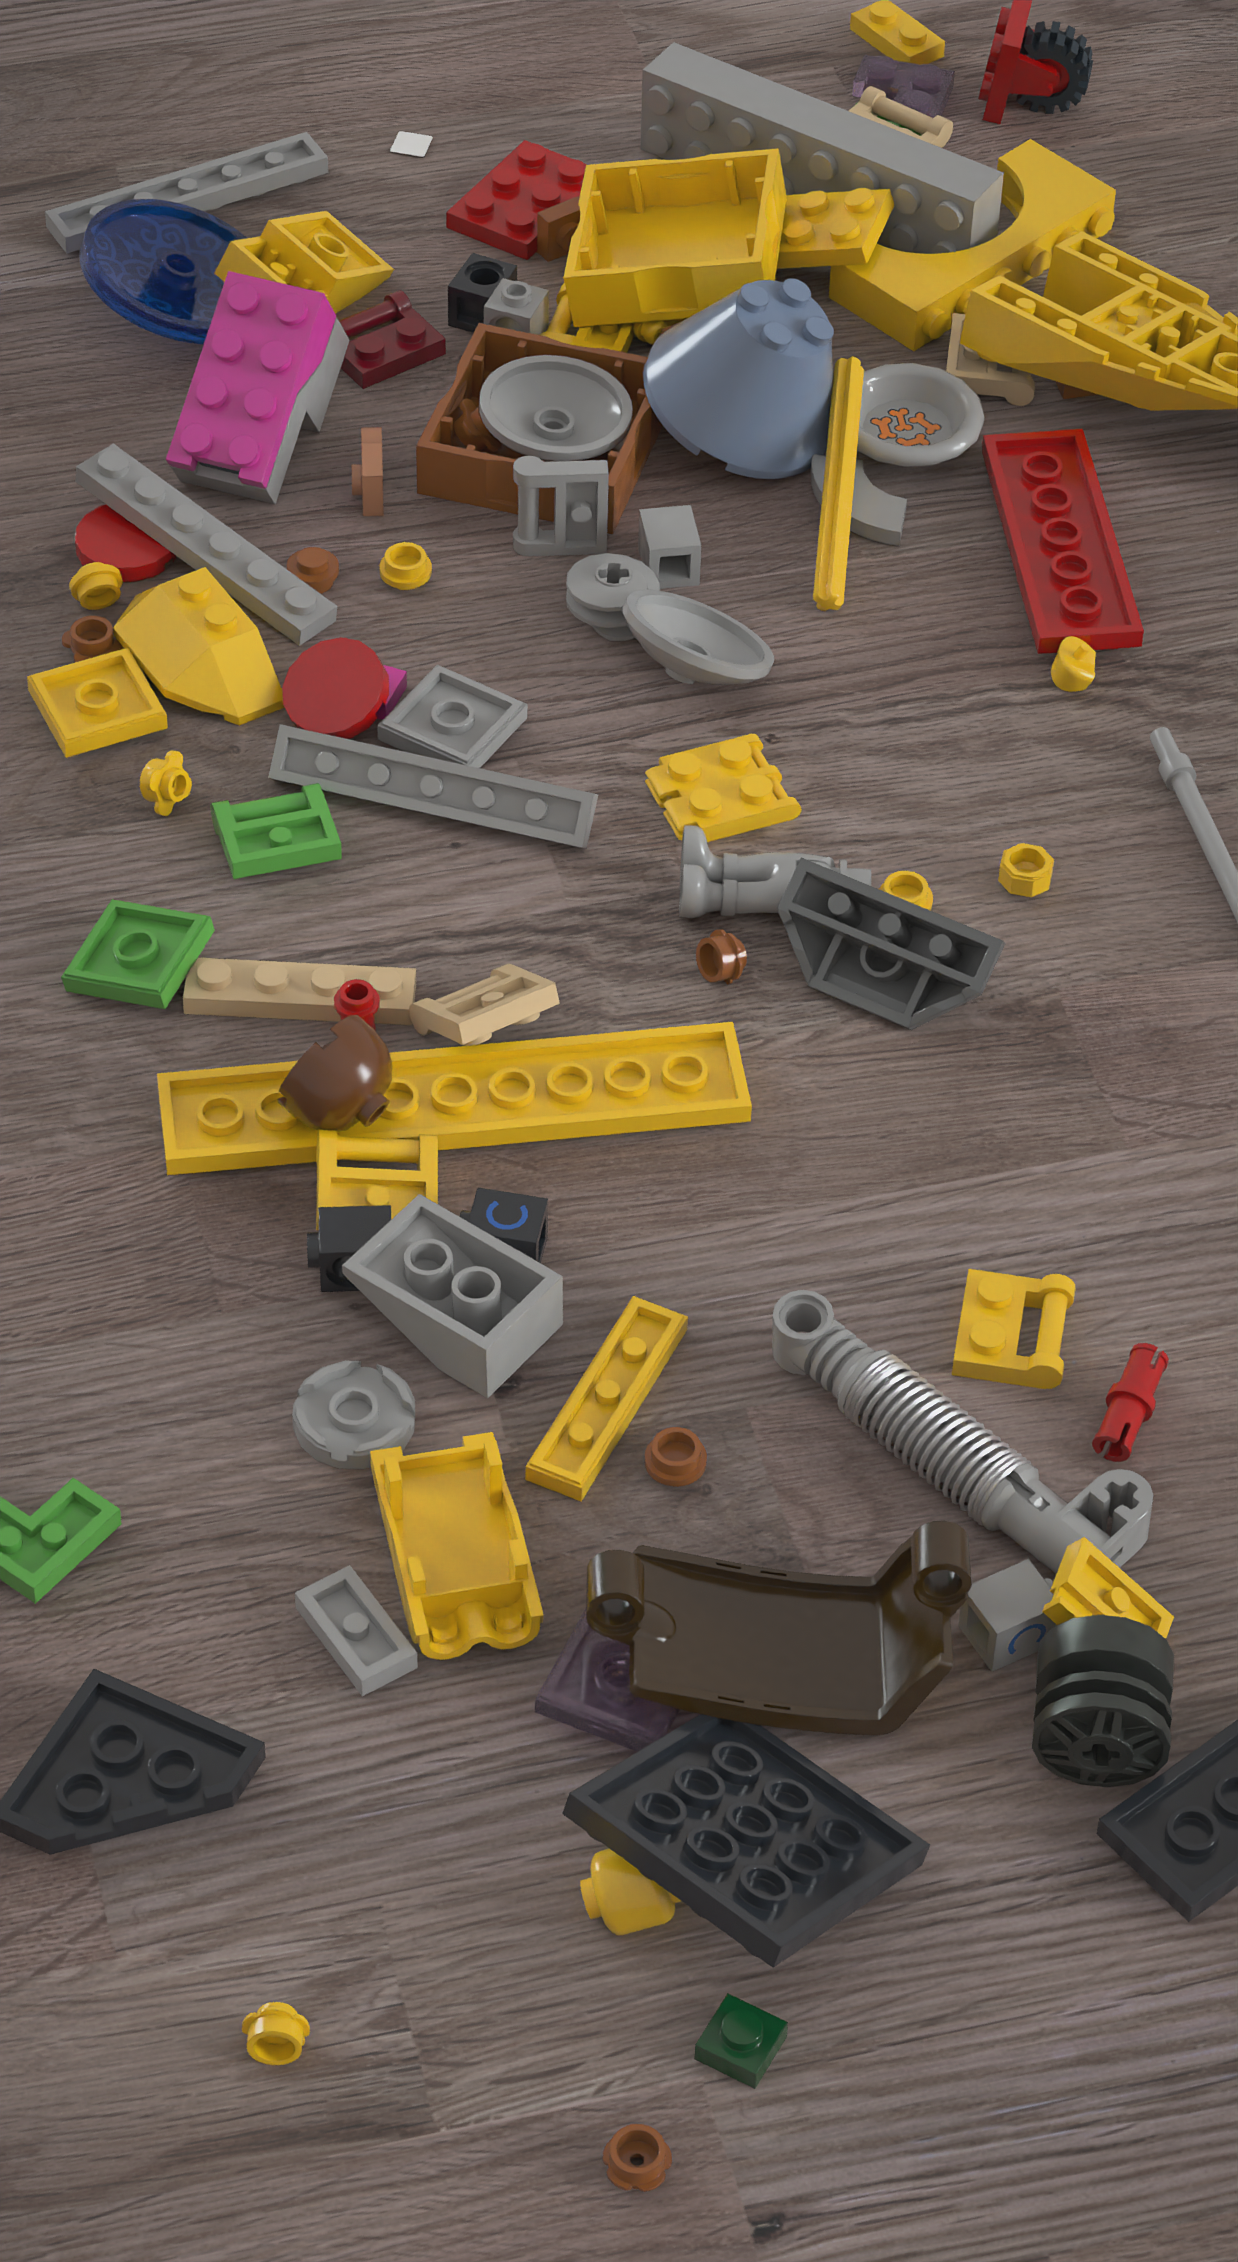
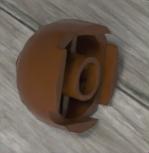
[277,1015,393,1131]

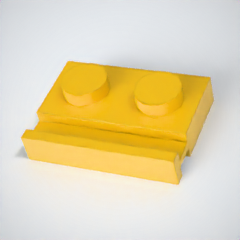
[1042,1537,1174,1638]

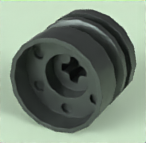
[1032,1615,1174,1787]

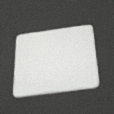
[390,131,433,157]

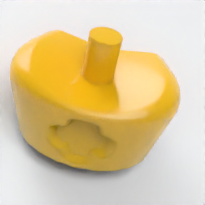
[1051,636,1096,692]

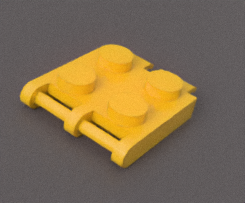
[645,734,802,842]

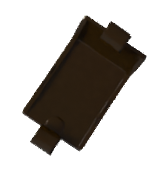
[586,1521,972,1735]

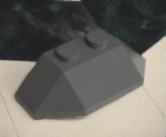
[777,857,1006,1030]

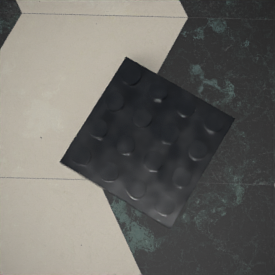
[562,1714,930,1968]

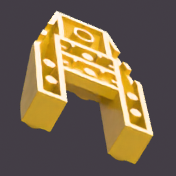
[959,231,1238,411]

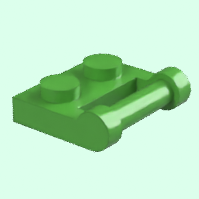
[210,783,342,879]

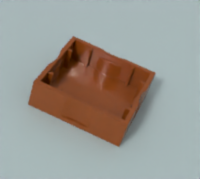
[416,323,663,534]

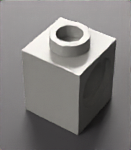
[484,278,549,335]

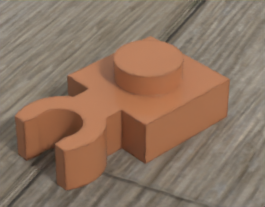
[352,427,384,516]

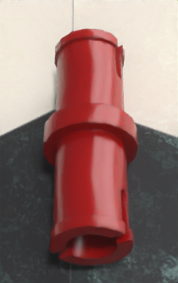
[1092,1343,1169,1462]

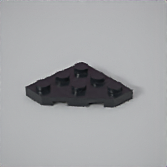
[0,1669,266,1855]

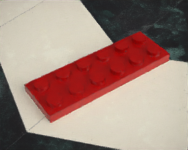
[982,429,1144,654]

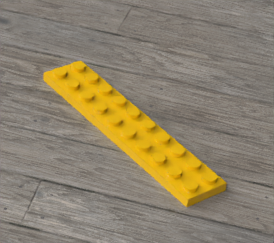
[157,1022,752,1176]

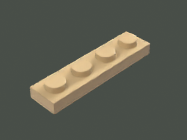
[183,958,416,1025]

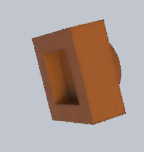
[537,196,580,262]

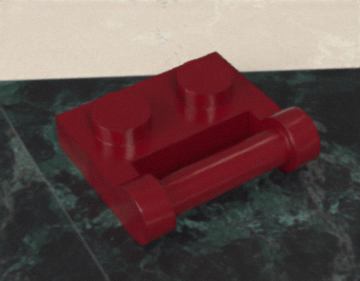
[339,290,446,389]

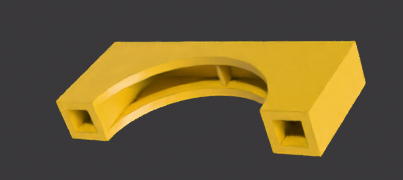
[829,139,1116,351]

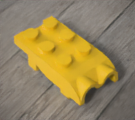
[370,1432,544,1660]

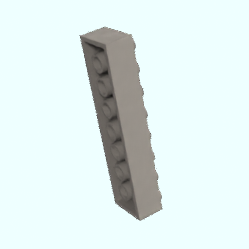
[640,42,1004,254]

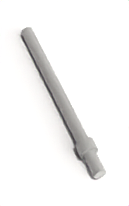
[1150,727,1238,923]

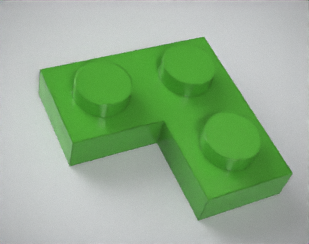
[0,1478,122,1604]

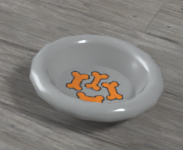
[857,363,985,467]

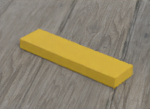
[525,1296,688,1502]

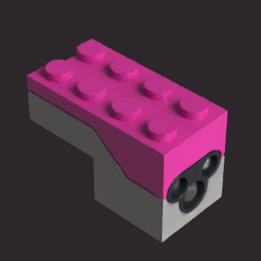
[166,271,349,505]

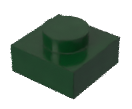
[694,1993,788,2089]

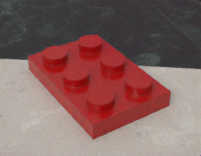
[446,140,587,260]

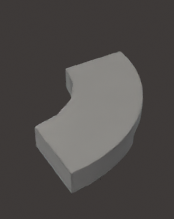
[811,454,907,546]

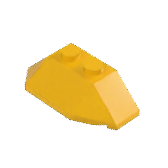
[113,567,285,726]

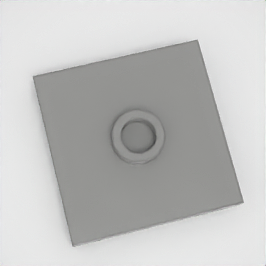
[378,664,528,768]

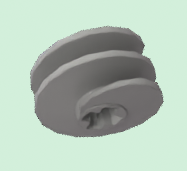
[566,553,660,641]

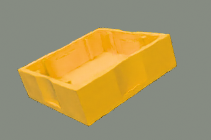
[563,148,787,327]

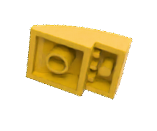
[214,211,394,314]

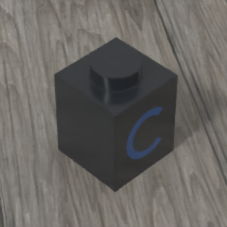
[459,1187,548,1263]

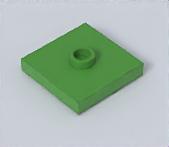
[61,899,215,1009]

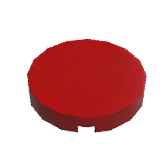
[75,504,177,582]
[282,637,389,739]

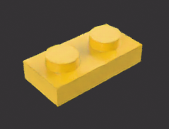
[850,0,945,73]

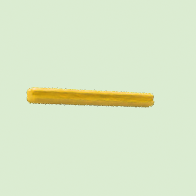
[813,356,864,611]

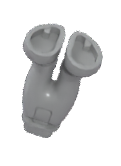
[679,825,871,918]

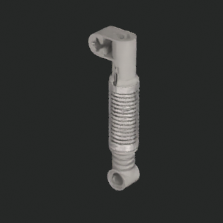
[772,1290,1153,1574]

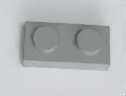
[295,1565,418,1696]

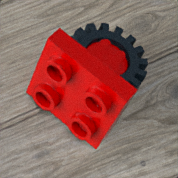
[978,0,1093,124]

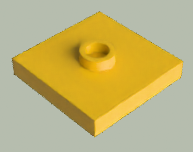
[27,648,168,758]

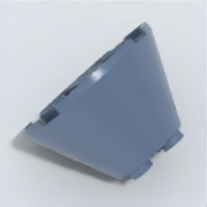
[643,278,834,479]

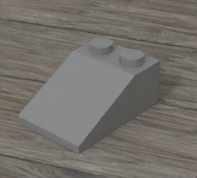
[342,1194,563,1398]

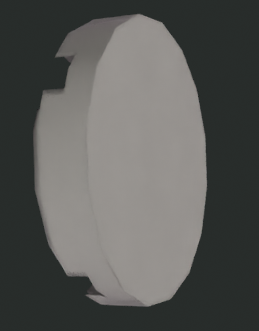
[292,1360,415,1469]

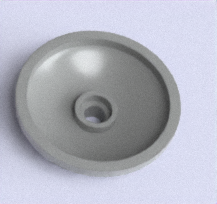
[479,355,632,462]
[622,590,774,685]

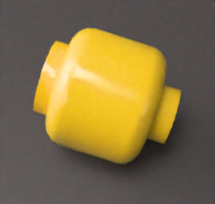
[580,1848,681,1935]

